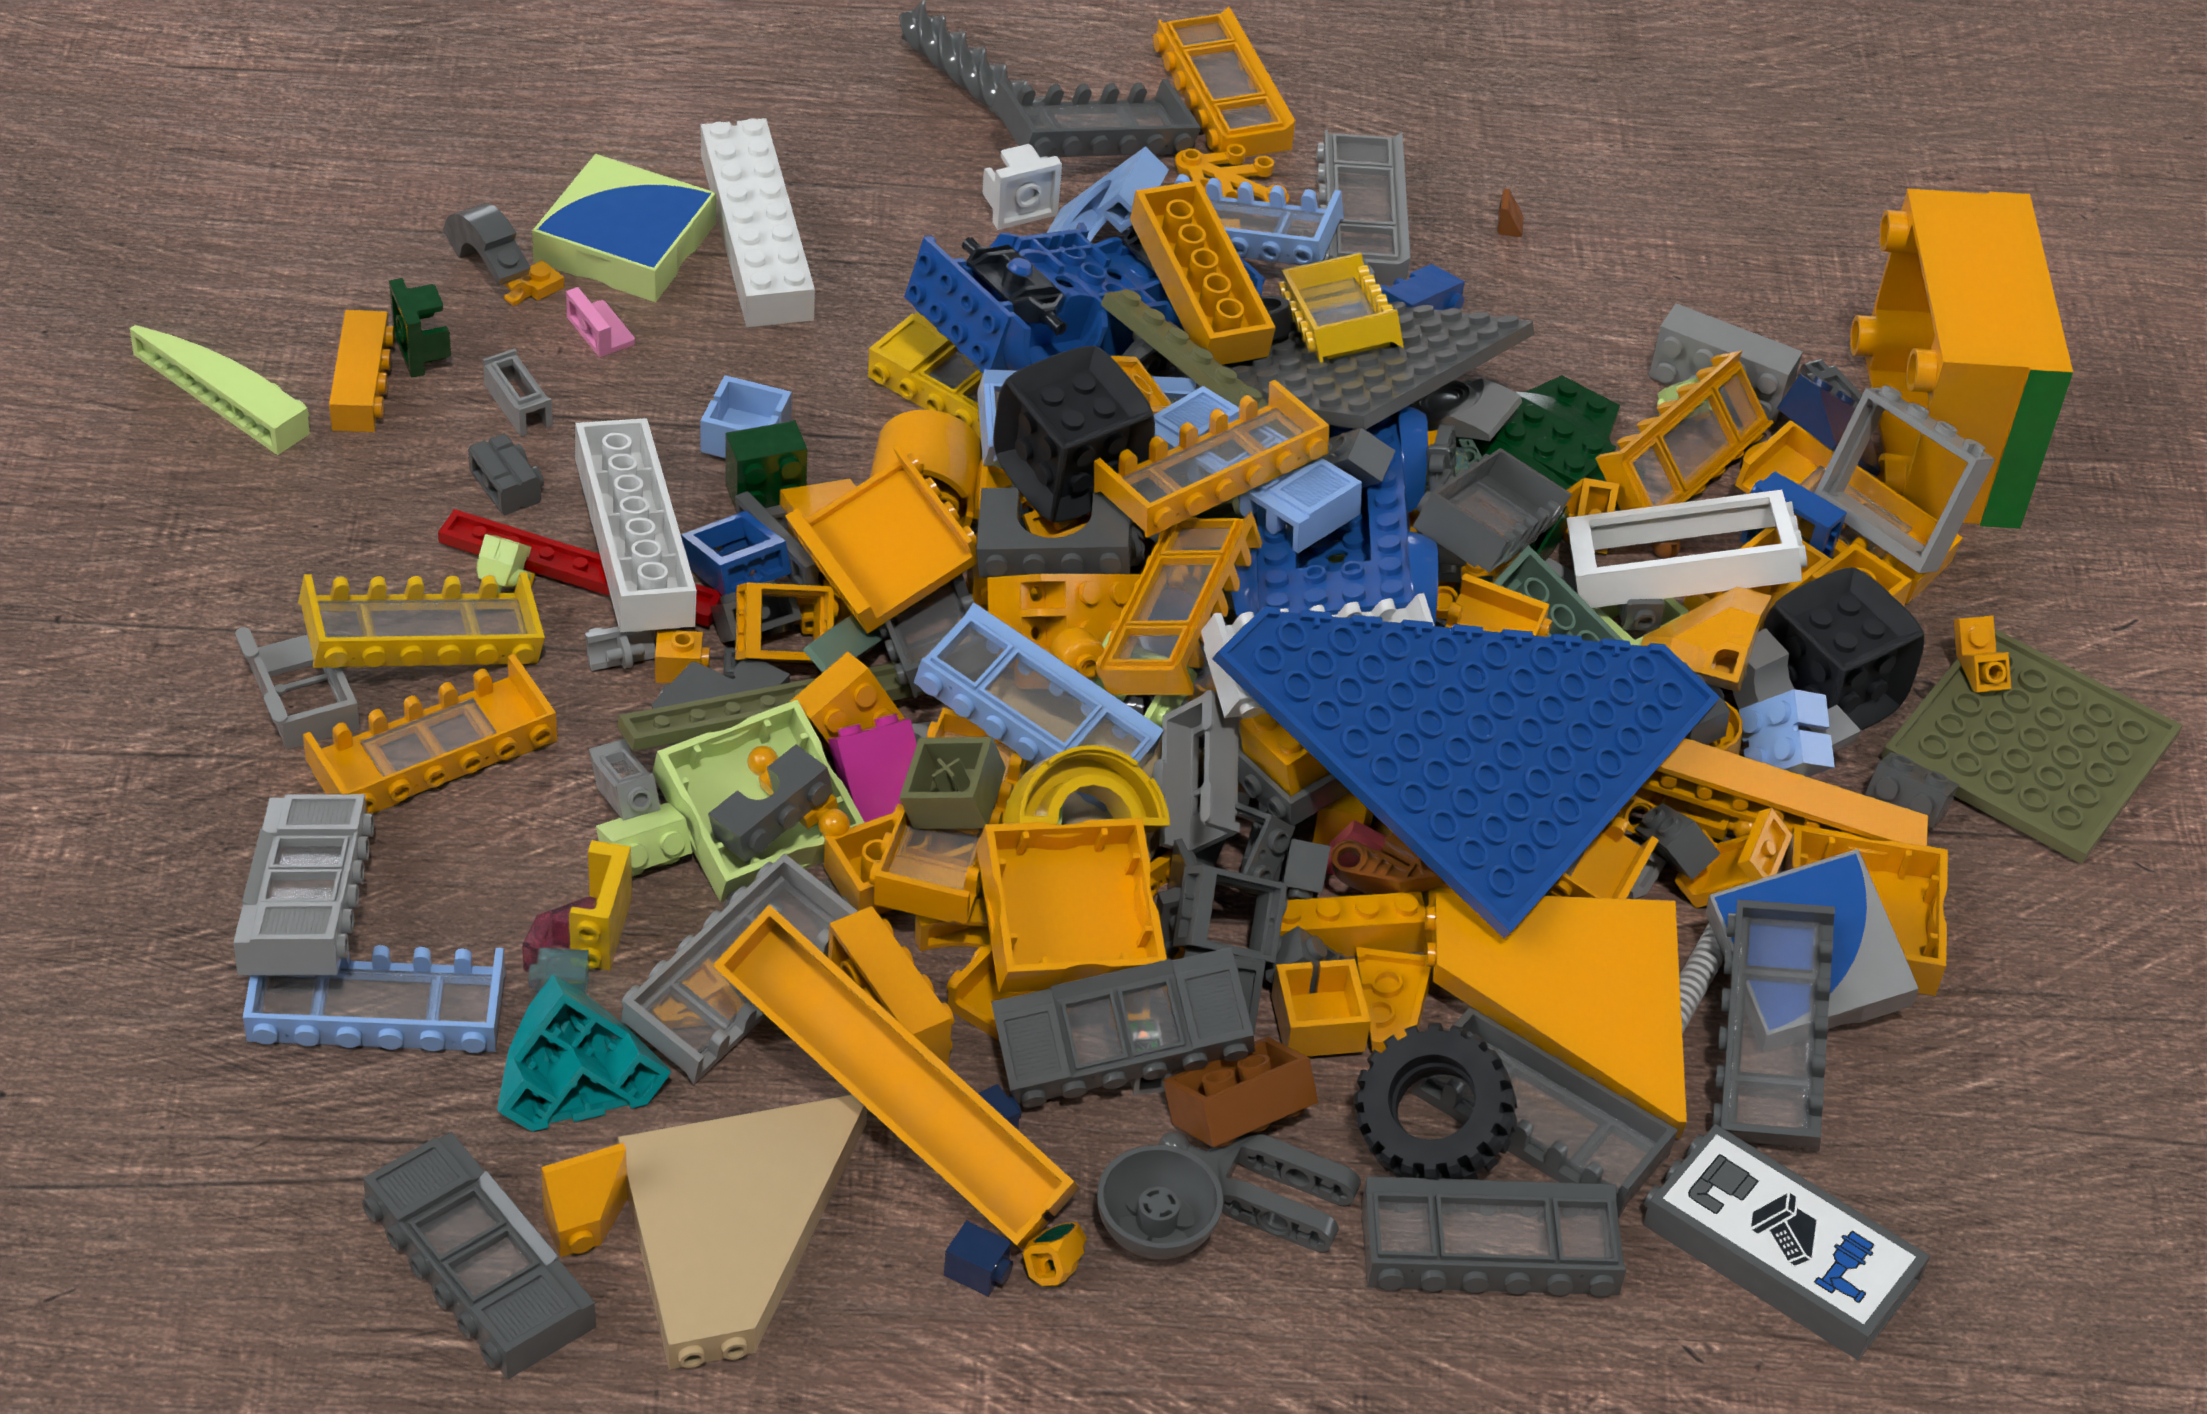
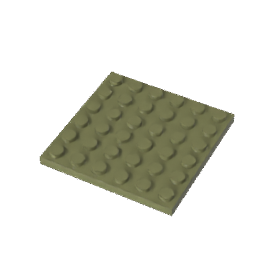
[1882,629,2183,864]

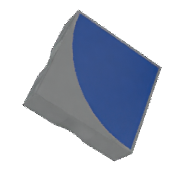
[1705,849,1919,1053]

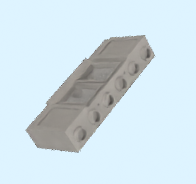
[233,794,374,975]

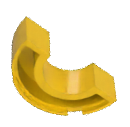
[1004,745,1170,832]

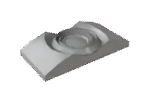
[1408,378,1522,441]

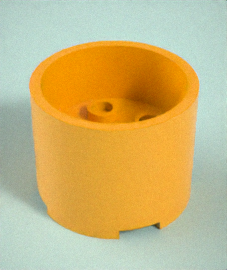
[869,410,983,528]

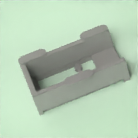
[235,627,360,750]
[1153,690,1240,853]

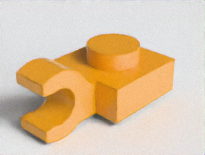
[503,260,564,306]

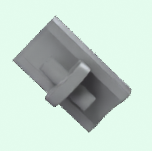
[585,626,656,671]

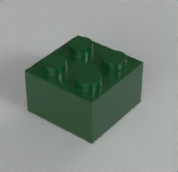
[725,420,807,513]

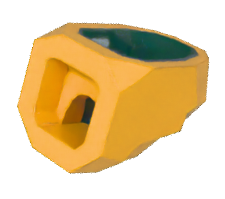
[1023,1222,1087,1286]

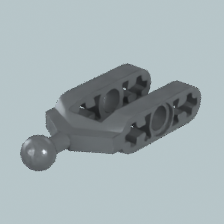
[1158,1131,1361,1252]

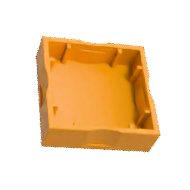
[977,818,1167,993]
[1785,824,1948,996]

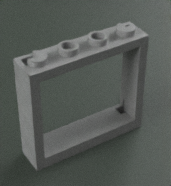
[1814,385,1995,573]

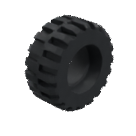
[1354,1023,1518,1180]

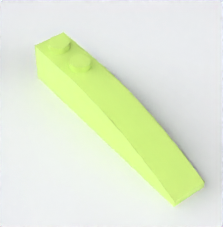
[130,325,310,455]

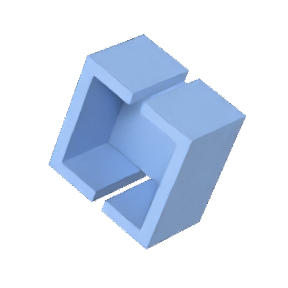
[700,375,792,458]
[1739,689,1835,777]

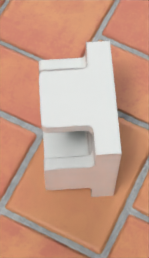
[982,144,1062,230]

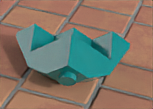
[497,974,671,1132]

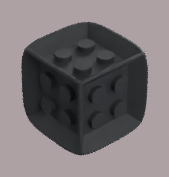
[993,346,1155,522]
[1763,567,1925,730]

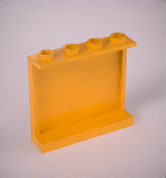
[785,444,978,634]

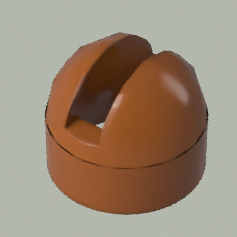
[1651,539,1681,559]

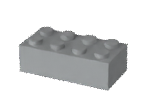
[1649,303,1803,426]

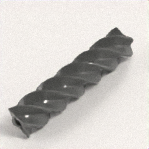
[899,0,1046,127]

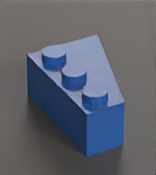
[1380,264,1465,310]

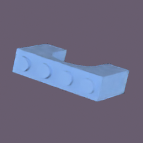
[1047,146,1169,242]

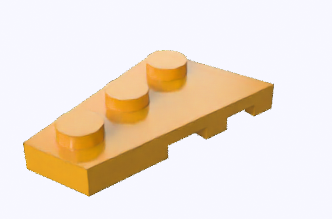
[1356,947,1433,1053]

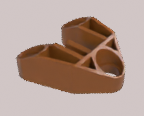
[1331,832,1445,894]

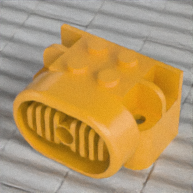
[987,574,1141,690]

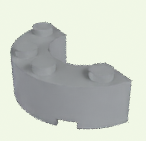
[1733,628,1861,753]

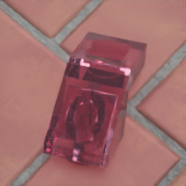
[522,896,597,975]

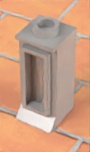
[589,739,661,821]

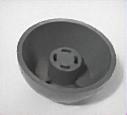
[1097,1145,1223,1260]

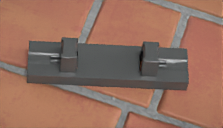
[735,491,820,586]

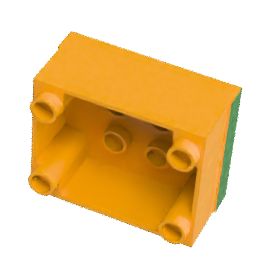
[1850,188,2073,529]

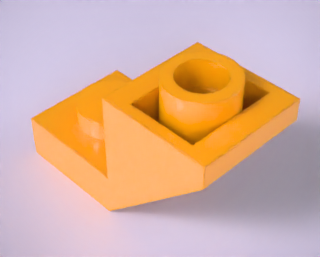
[1954,616,2012,692]

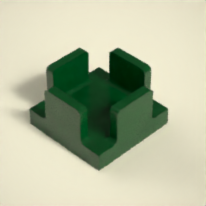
[389,278,451,378]

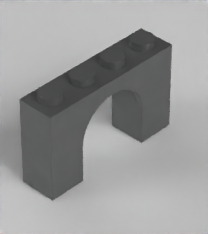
[976,486,1132,577]

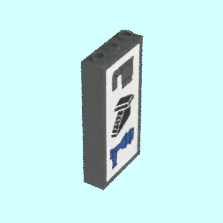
[1643,1124,1930,1361]

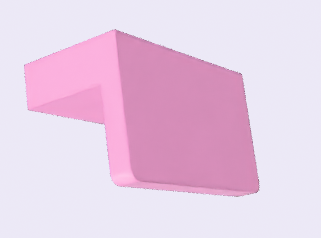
[566,287,635,358]

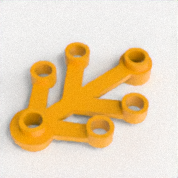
[1175,144,1289,205]

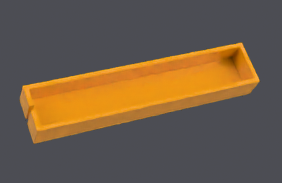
[712,904,1080,1251]

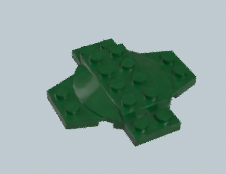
[1459,375,1644,523]

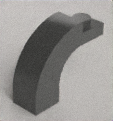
[443,203,531,286]

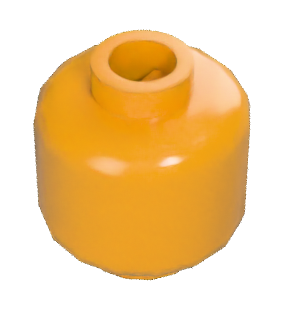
[1050,627,1104,681]

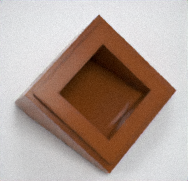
[1497,188,1523,237]

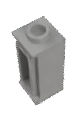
[483,349,553,437]

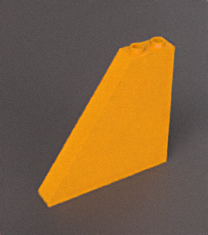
[1425,892,1687,1138]

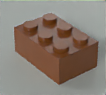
[1163,1036,1319,1147]

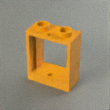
[735,582,839,663]

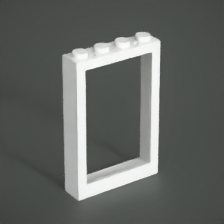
[1567,490,1807,608]

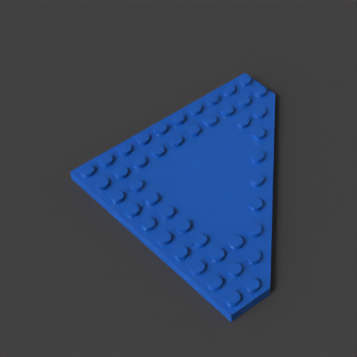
[1212,606,1720,938]

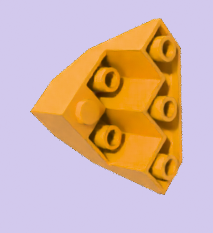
[1641,587,1773,693]

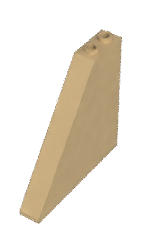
[618,1095,867,1370]

